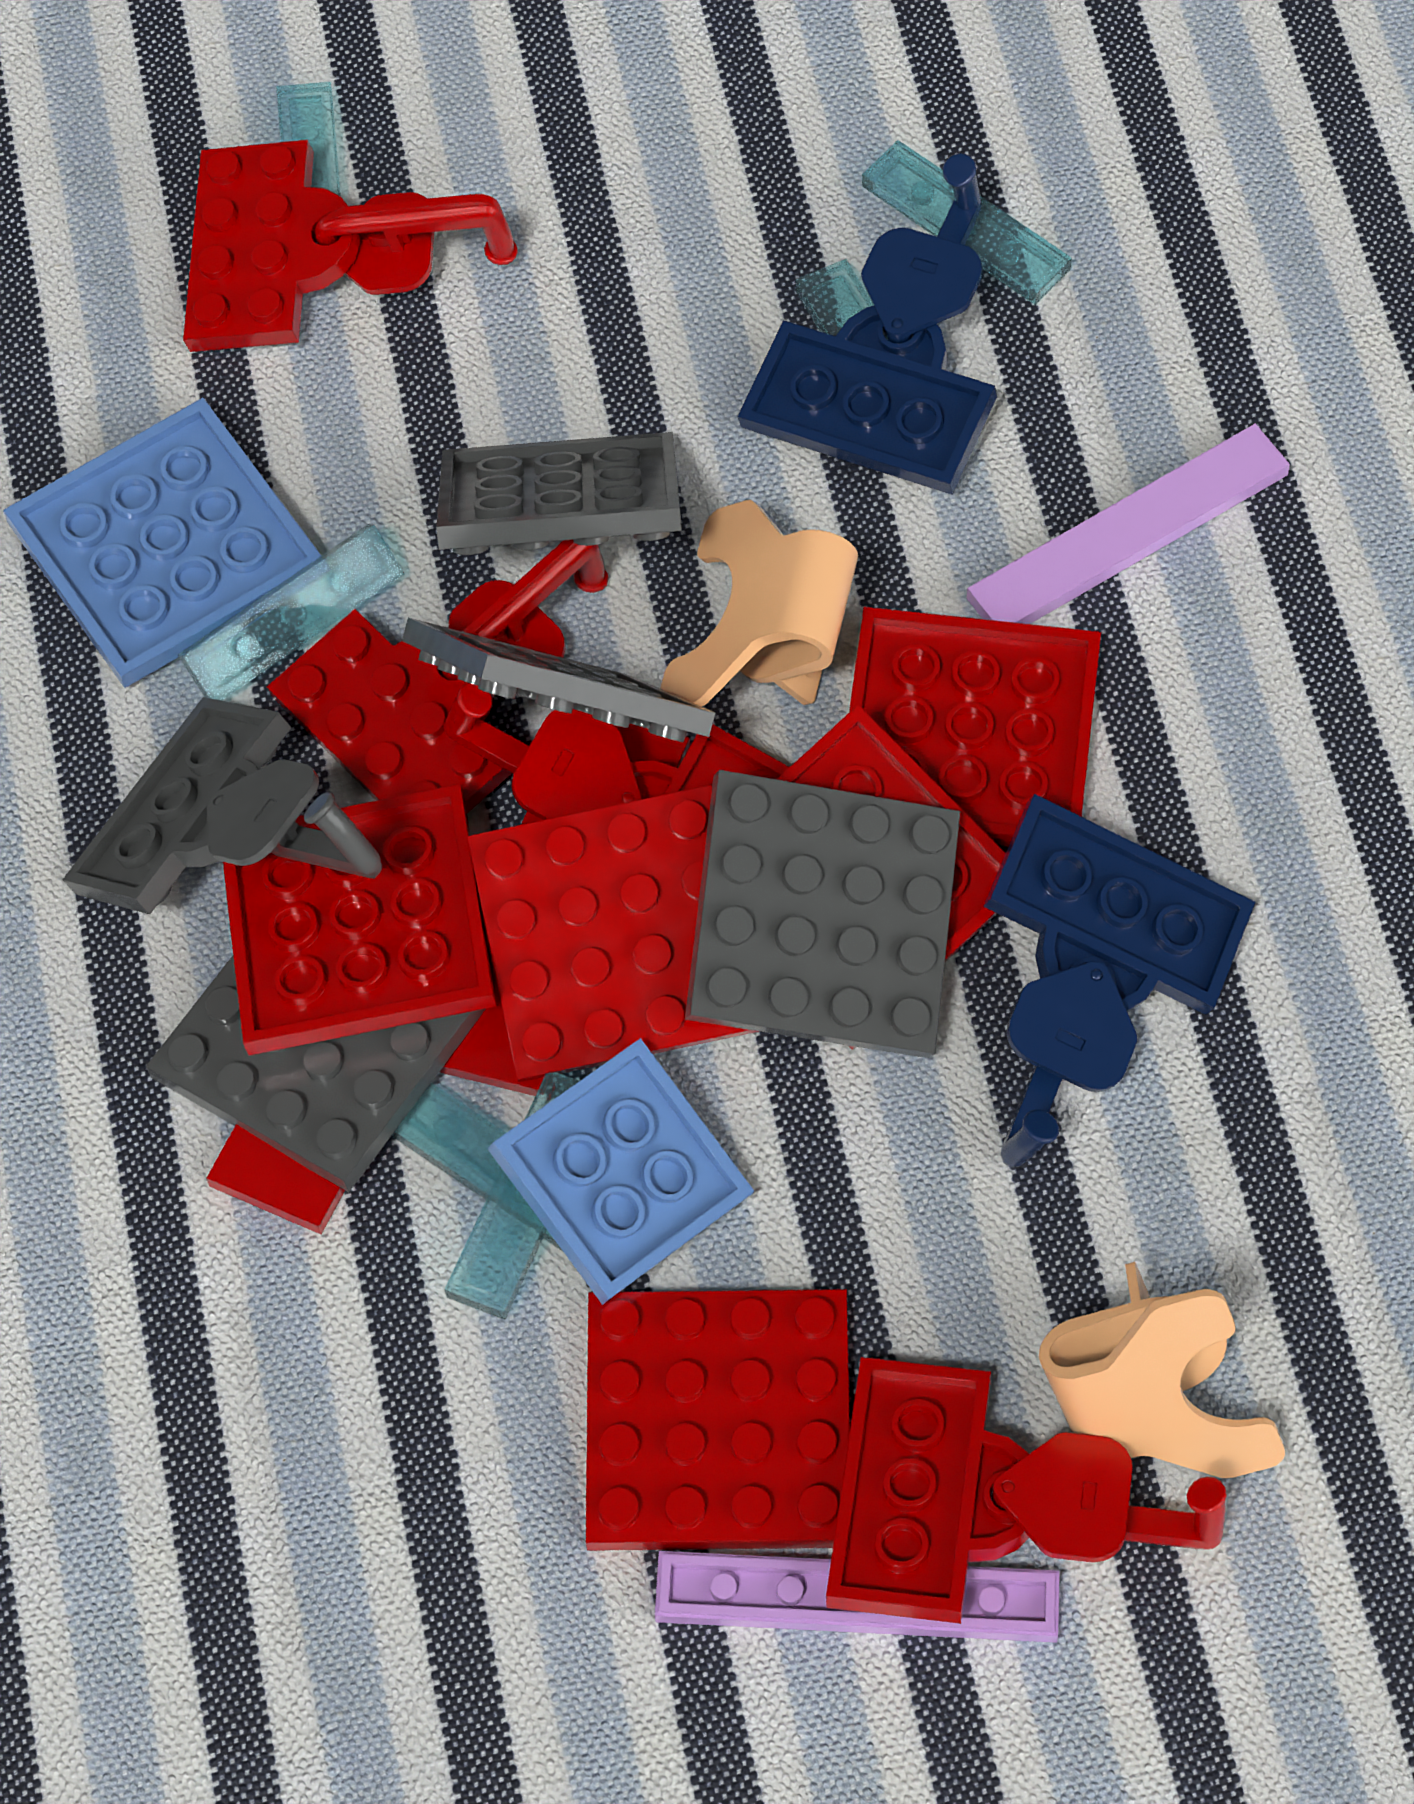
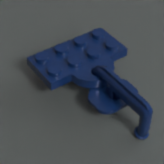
[737,153,997,495]
[983,794,1256,1167]

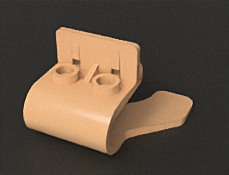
[660,500,858,707]
[1039,1262,1285,1478]

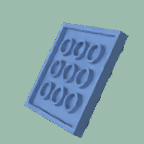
[3,398,326,688]

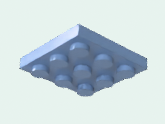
[487,1038,755,1305]

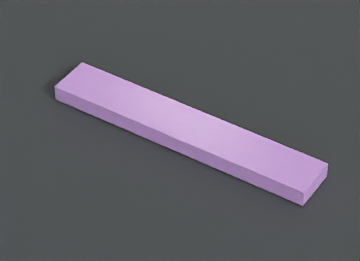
[967,423,1290,624]
[655,1551,1059,1643]

